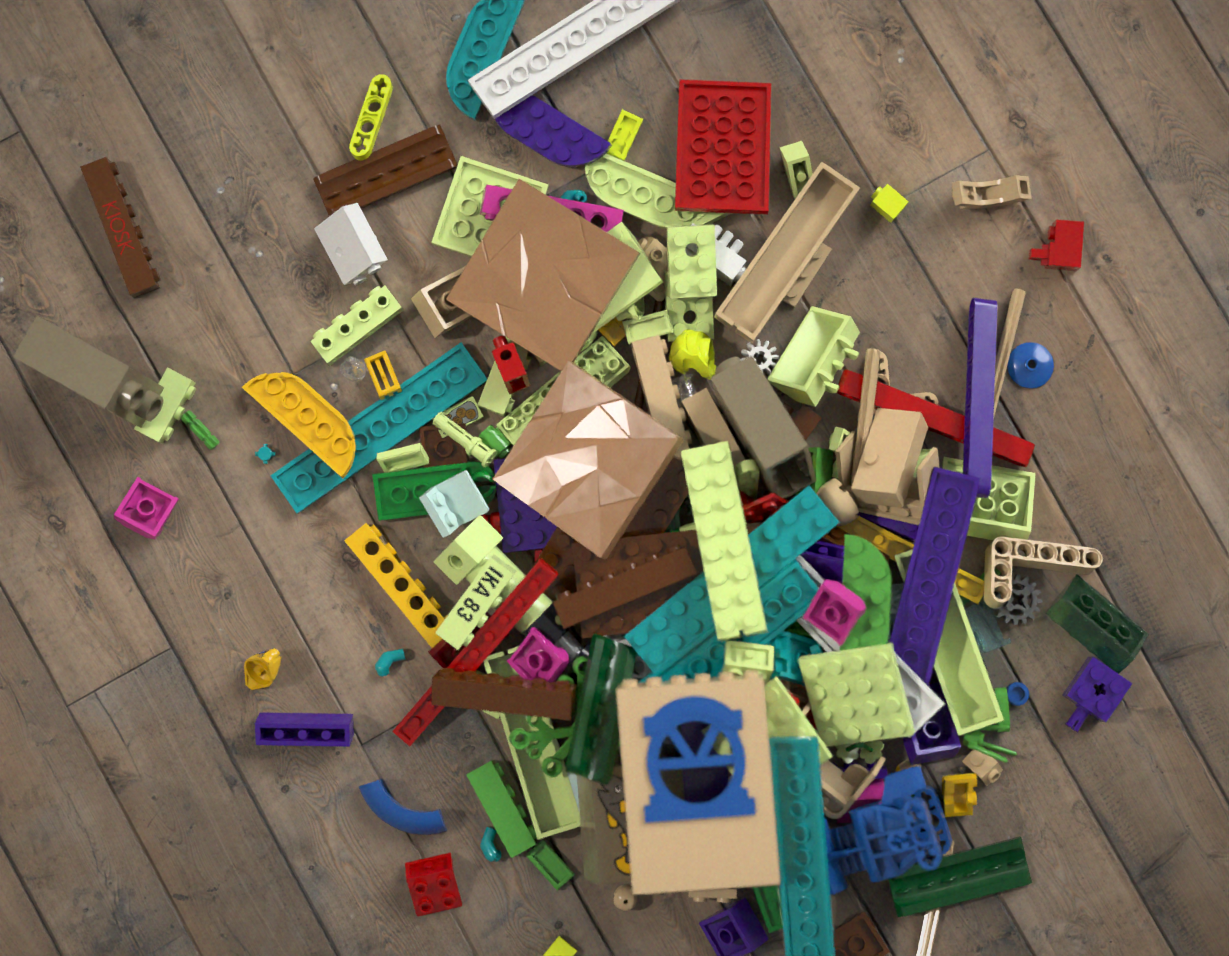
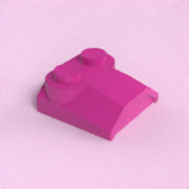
[114,477,179,540]
[803,580,866,646]
[507,627,569,682]

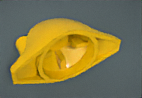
[244,648,282,690]

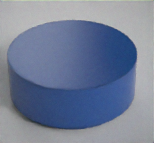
[1006,682,1029,706]

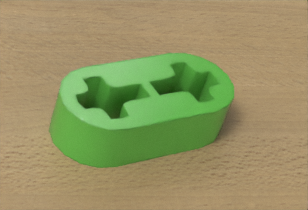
[993,687,1010,733]

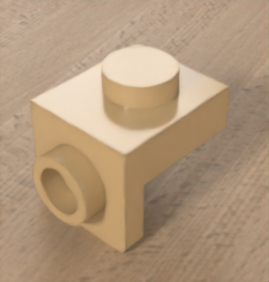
[962,749,1003,786]

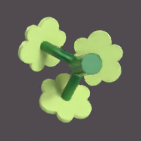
[835,740,884,764]

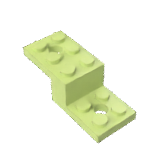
[664,225,717,342]

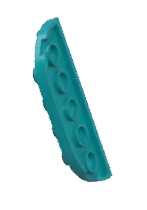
[446,0,525,121]

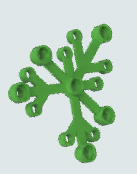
[509,656,622,778]

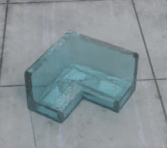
[964,601,1012,653]

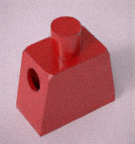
[492,335,531,395]

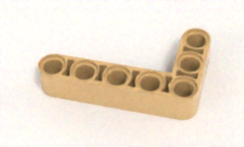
[984,537,1103,608]

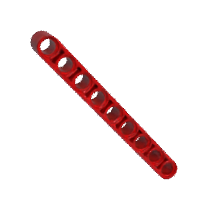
[837,370,1035,467]

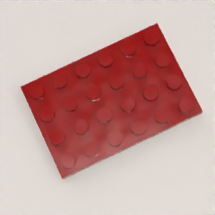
[675,79,771,215]

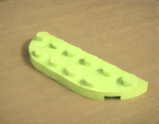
[585,154,707,229]

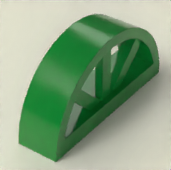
[752,884,783,933]

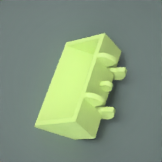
[767,306,860,407]

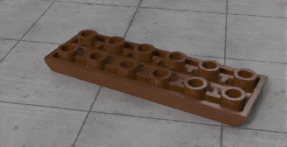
[313,125,458,216]

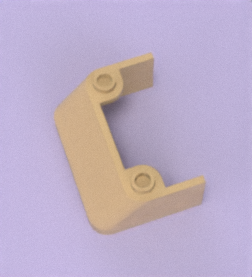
[835,431,939,525]
[802,701,886,819]

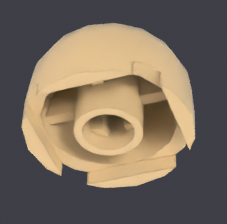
[816,478,859,526]

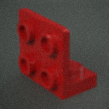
[739,490,788,524]
[405,852,462,916]

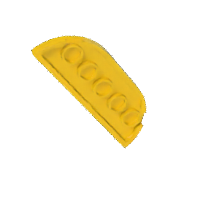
[242,372,356,478]

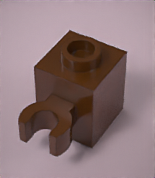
[783,402,822,440]

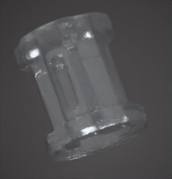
[673,373,697,402]

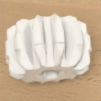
[740,339,779,376]

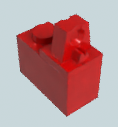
[1029,219,1084,271]

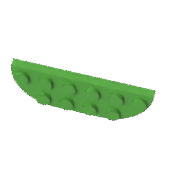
[840,534,892,651]

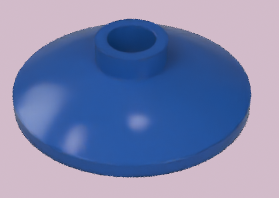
[1007,342,1054,389]

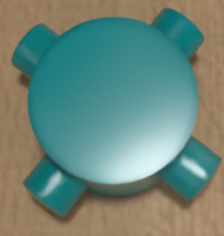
[255,444,276,464]

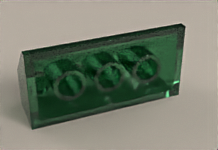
[1046,574,1149,674]

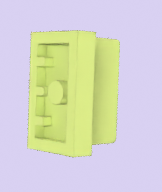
[722,640,774,685]

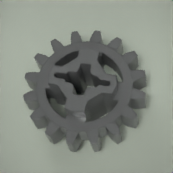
[991,574,1042,625]

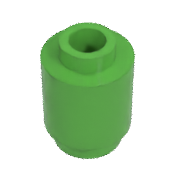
[478,425,512,459]

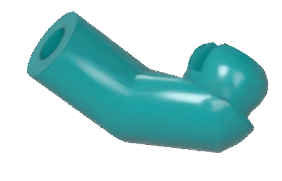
[560,190,587,203]
[375,648,406,677]
[480,826,502,862]

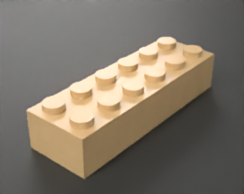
[631,335,692,460]

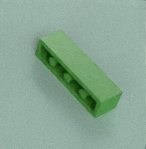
[466,760,537,858]

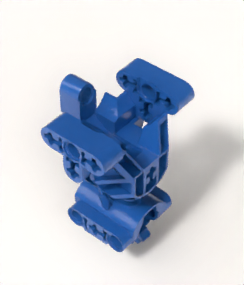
[824,766,952,895]

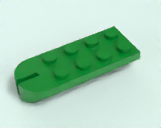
[372,461,496,521]

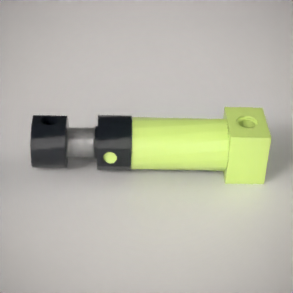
[434,515,591,685]

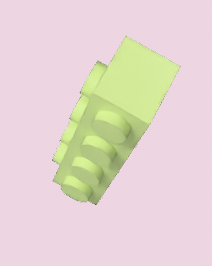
[311,285,404,366]

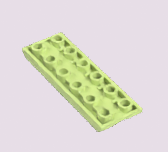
[496,336,631,446]

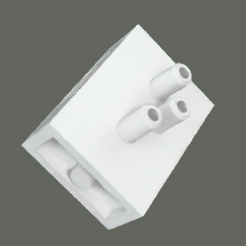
[314,203,388,285]
[685,223,746,287]

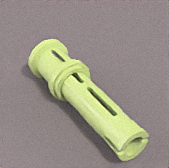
[432,412,497,467]

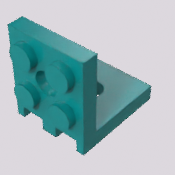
[765,631,819,686]

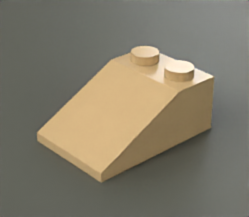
[411,266,473,338]

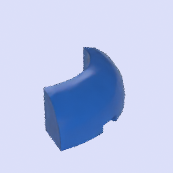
[358,779,447,835]

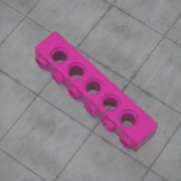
[480,185,623,232]

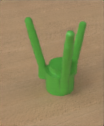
[963,725,1017,763]

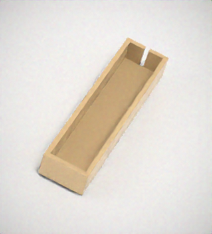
[714,162,860,344]

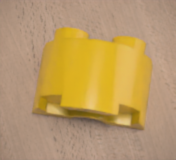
[941,773,977,817]

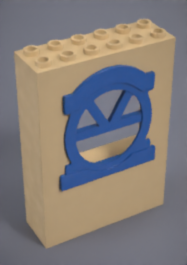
[616,670,780,894]

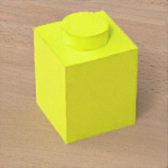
[870,184,909,223]

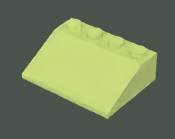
[592,222,663,334]
[942,457,1035,540]

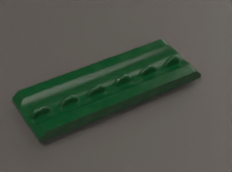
[565,633,637,785]
[888,836,1032,917]

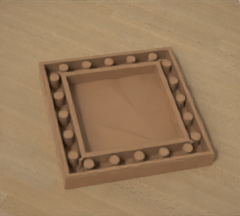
[446,179,641,371]
[493,361,684,559]

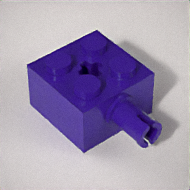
[1062,657,1133,733]

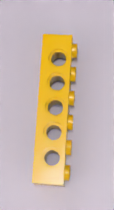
[344,523,448,648]

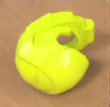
[669,330,717,380]

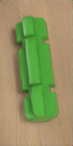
[181,411,219,450]

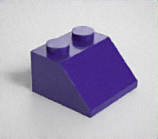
[699,898,769,956]

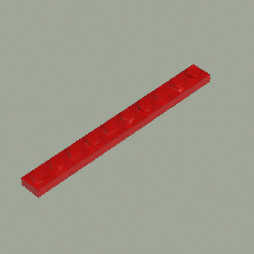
[392,558,559,746]

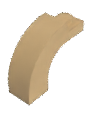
[952,175,1032,209]

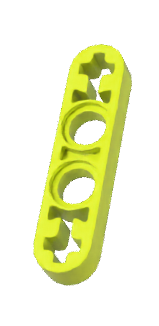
[349,75,393,160]

